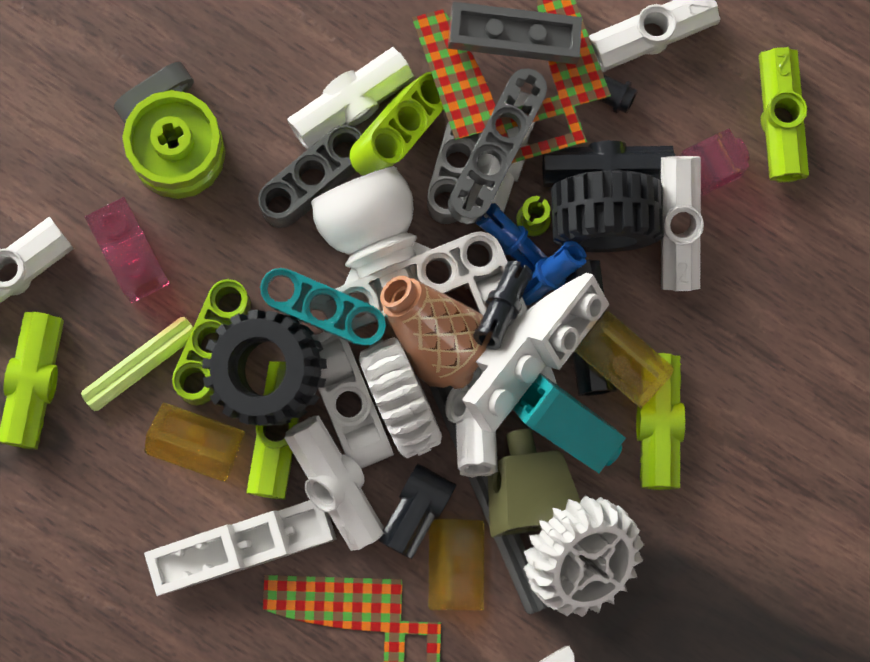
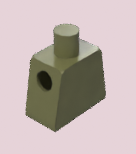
[488,429,581,538]

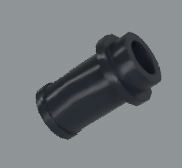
[599,74,638,114]

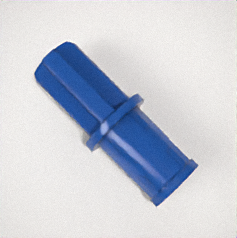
[476,203,548,272]
[522,241,587,305]

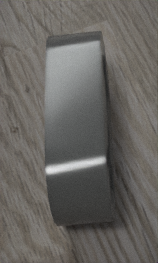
[114,62,194,124]

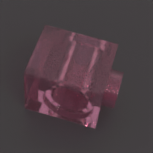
[680,128,750,196]

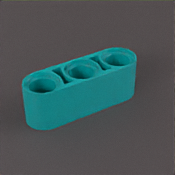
[260,268,386,346]

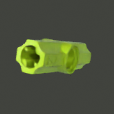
[759,47,809,183]
[0,311,64,450]
[636,353,685,490]
[247,361,299,500]

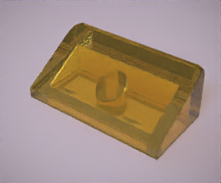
[575,311,674,408]
[144,402,245,482]
[428,519,484,610]

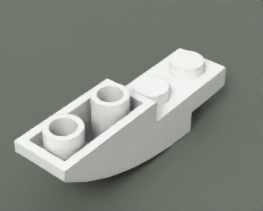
[462,273,610,433]

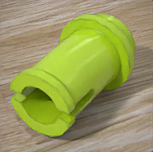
[516,196,551,237]

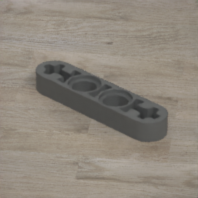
[448,68,547,224]

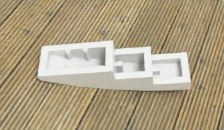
[144,500,337,596]

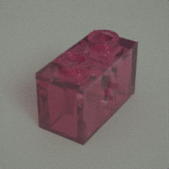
[84,197,170,304]

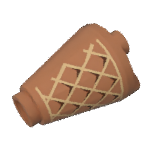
[380,276,492,389]

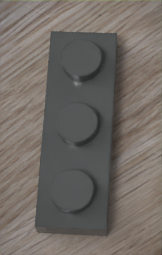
[448,1,582,64]

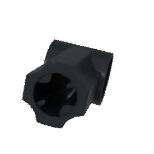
[379,463,457,560]

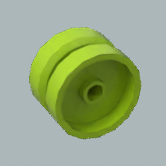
[122,90,226,199]

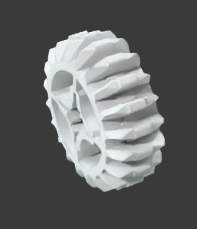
[359,337,442,458]
[523,495,644,617]

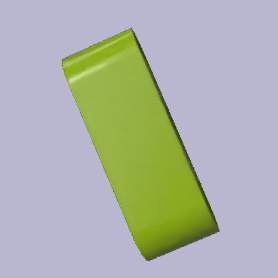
[350,72,444,176]
[172,279,251,406]

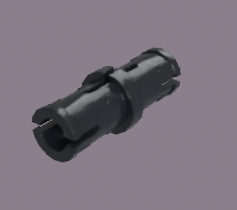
[473,261,533,350]

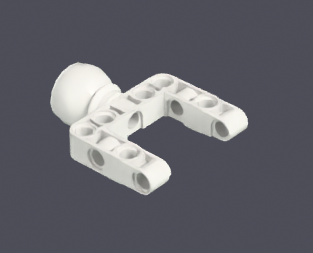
[297,167,557,469]

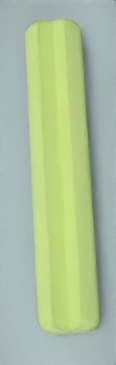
[81,317,193,411]

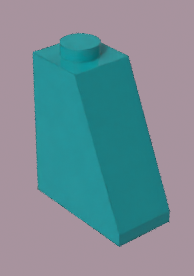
[512,373,626,473]

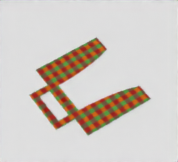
[412,0,611,164]
[263,575,441,662]

